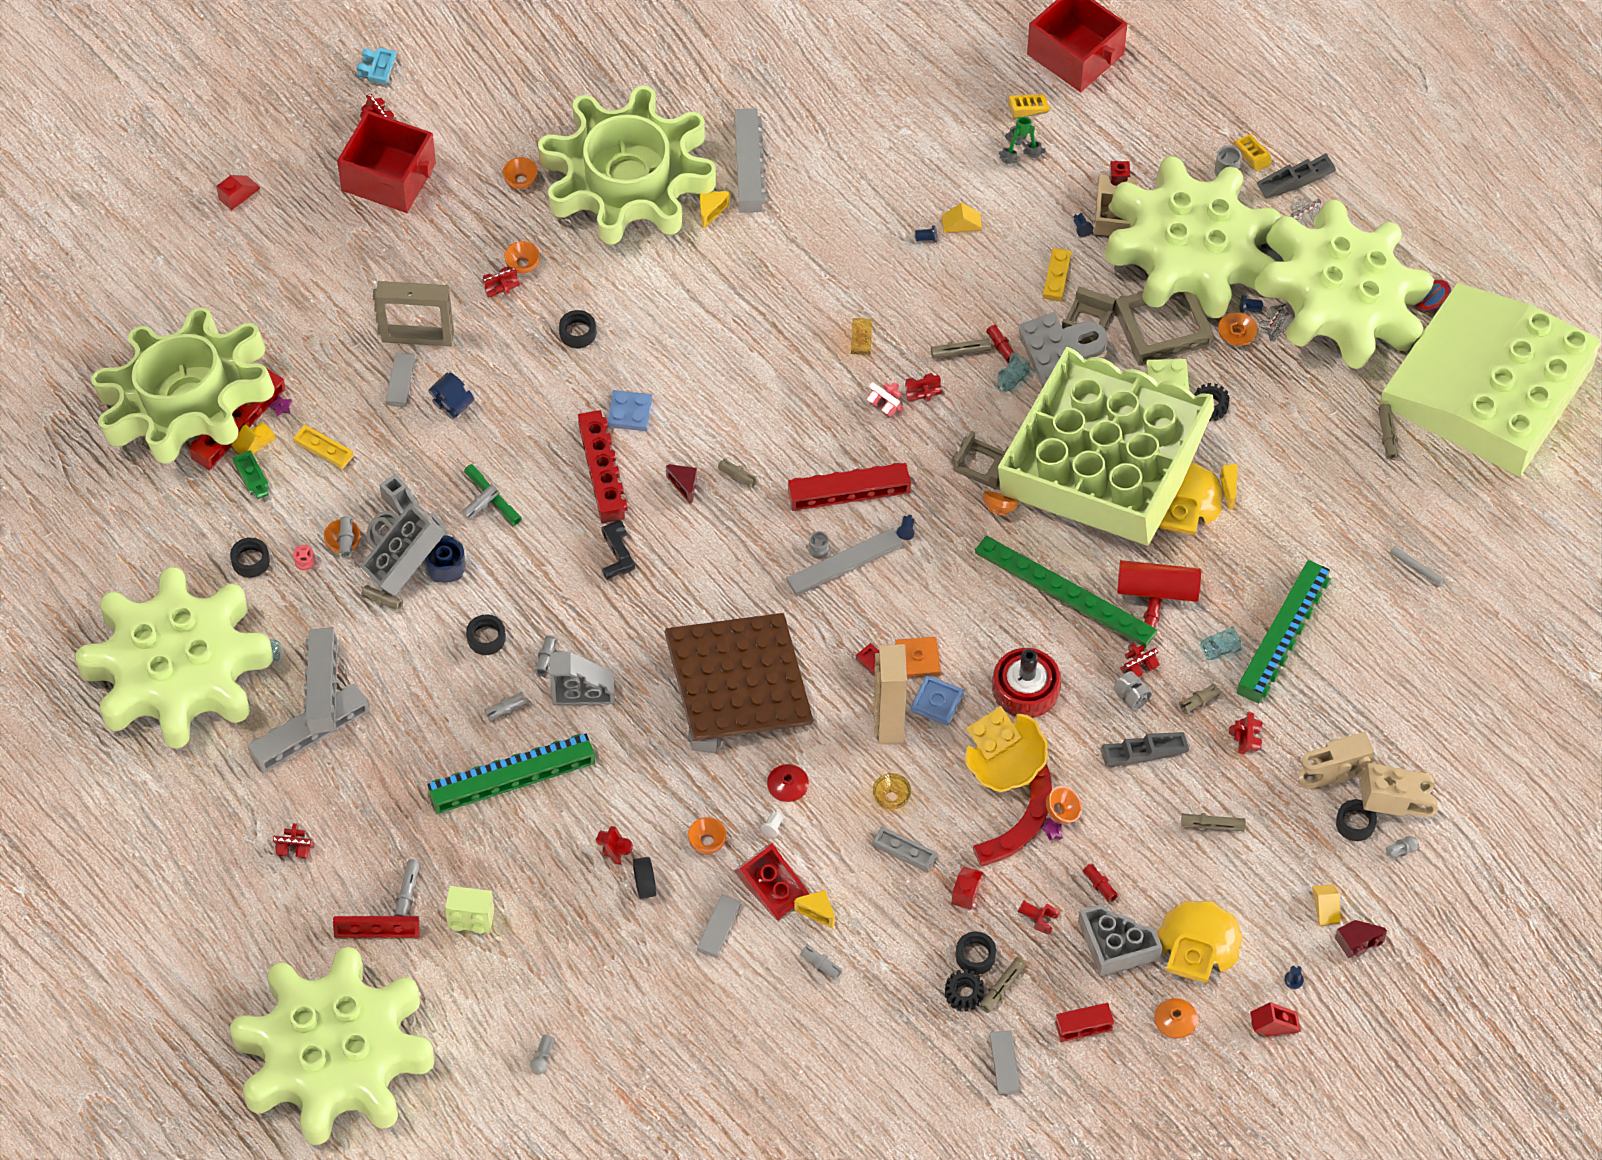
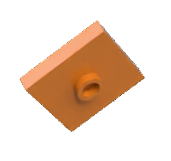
[895,636,941,678]

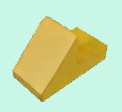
[231,422,276,455]

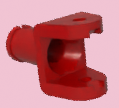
[1017,900,1060,934]

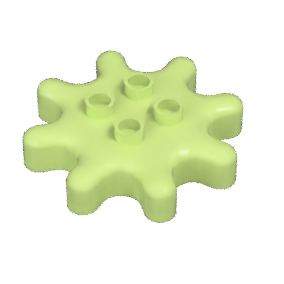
[538,86,716,245]
[1104,156,1281,318]
[1255,199,1433,369]
[91,307,274,464]
[75,567,273,748]
[230,947,434,1145]

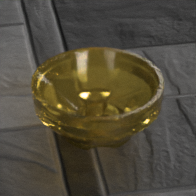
[873,773,911,810]

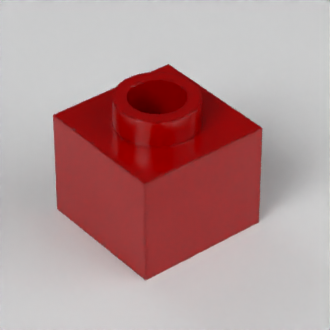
[1110,161,1130,186]

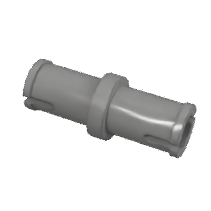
[462,483,500,520]
[338,516,354,558]
[534,635,558,676]
[484,691,527,721]
[800,944,842,980]

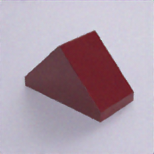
[666,464,697,504]

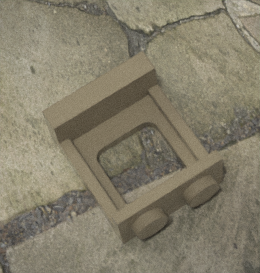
[1062,286,1115,343]
[952,431,1009,490]

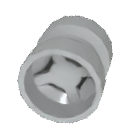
[809,531,829,559]

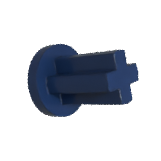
[1073,213,1093,237]
[915,225,937,243]
[1240,295,1263,313]
[896,514,915,540]
[1284,965,1304,989]

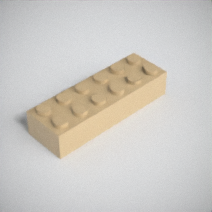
[873,644,907,744]

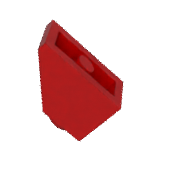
[216,175,260,211]
[951,866,984,910]
[1250,1002,1301,1036]

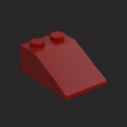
[734,843,809,920]

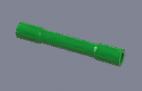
[464,464,522,526]

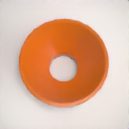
[503,157,538,189]
[504,241,540,273]
[982,491,1019,516]
[323,519,361,553]
[1046,786,1082,824]
[688,817,726,854]

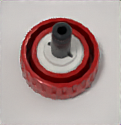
[992,648,1061,718]

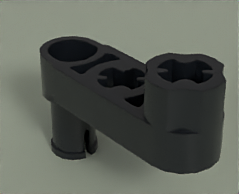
[601,520,635,580]

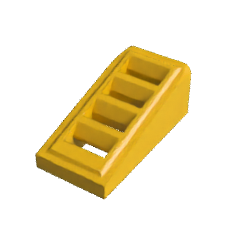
[1008,94,1050,119]
[1234,134,1271,172]
[1220,464,1238,510]

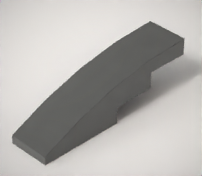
[1256,153,1336,198]
[1100,732,1189,766]

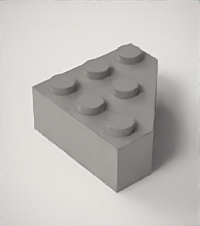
[550,651,615,705]
[1078,904,1162,977]

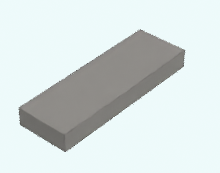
[386,353,416,407]
[872,826,938,873]
[697,894,741,958]
[990,1030,1020,1095]

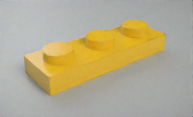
[1043,248,1072,302]
[293,424,354,470]

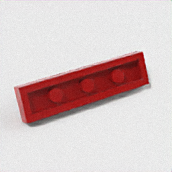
[333,916,420,938]

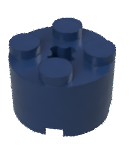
[428,372,474,420]
[424,535,466,583]

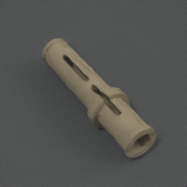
[931,338,991,359]
[1378,404,1398,460]
[1181,813,1246,832]
[979,957,1027,1013]

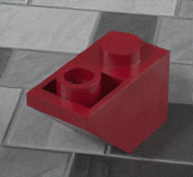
[1335,920,1387,959]

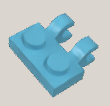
[356,47,396,85]

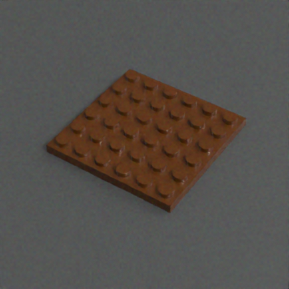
[664,613,814,741]

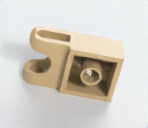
[1093,174,1137,236]
[1298,732,1375,789]
[1360,763,1438,817]

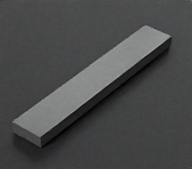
[786,528,902,596]

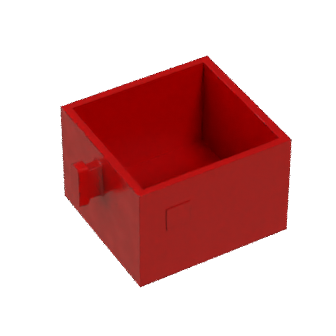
[1027,0,1128,93]
[337,110,436,213]

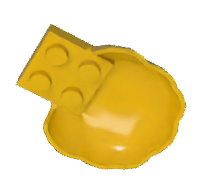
[1158,461,1224,536]
[965,706,1048,792]
[1157,901,1243,984]

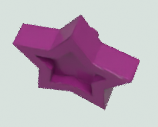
[269,395,292,416]
[1041,817,1063,841]

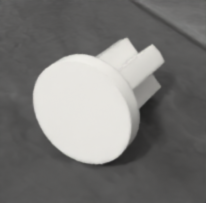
[760,812,783,838]

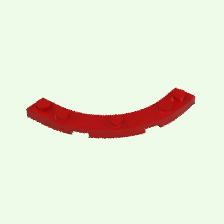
[973,763,1052,867]

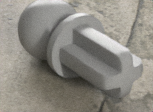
[1386,836,1419,858]
[530,1034,555,1074]

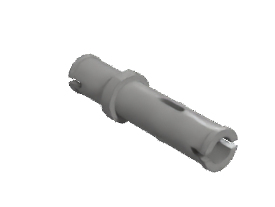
[394,859,420,916]

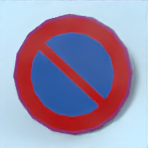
[1416,279,1451,312]

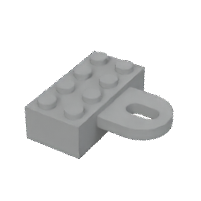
[1018,312,1108,389]
[360,503,446,596]

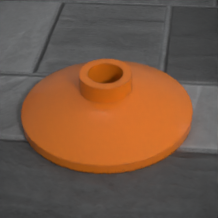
[1218,312,1257,346]
[1154,998,1198,1039]

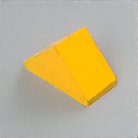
[700,191,730,228]
[942,202,982,233]
[1312,884,1341,926]
[794,890,835,928]

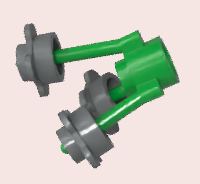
[998,117,1046,164]

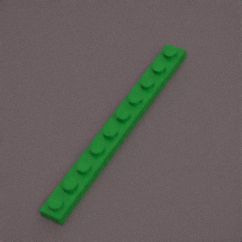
[975,535,1157,648]

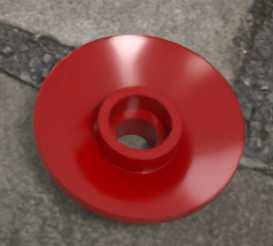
[767,764,809,802]

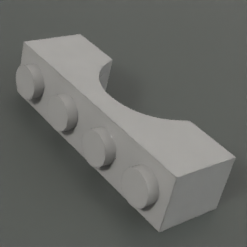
[379,474,447,535]

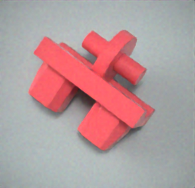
[866,382,904,417]

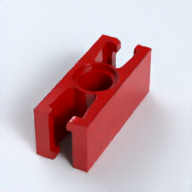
[1055,1002,1114,1042]

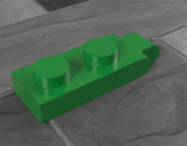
[232,450,269,500]

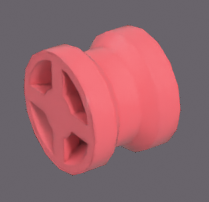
[293,545,315,571]

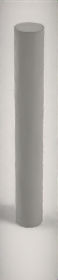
[1390,546,1445,586]

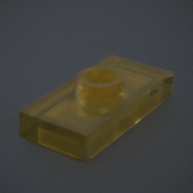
[851,318,872,355]

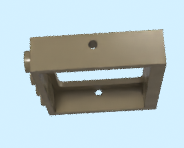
[373,281,454,347]
[1114,291,1214,365]

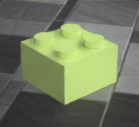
[1145,359,1189,390]
[445,886,494,934]

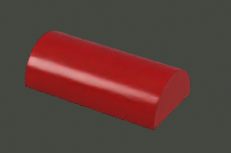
[1117,560,1202,602]

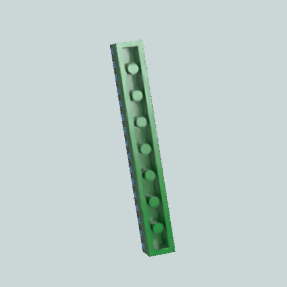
[1237,560,1331,704]
[427,733,595,815]

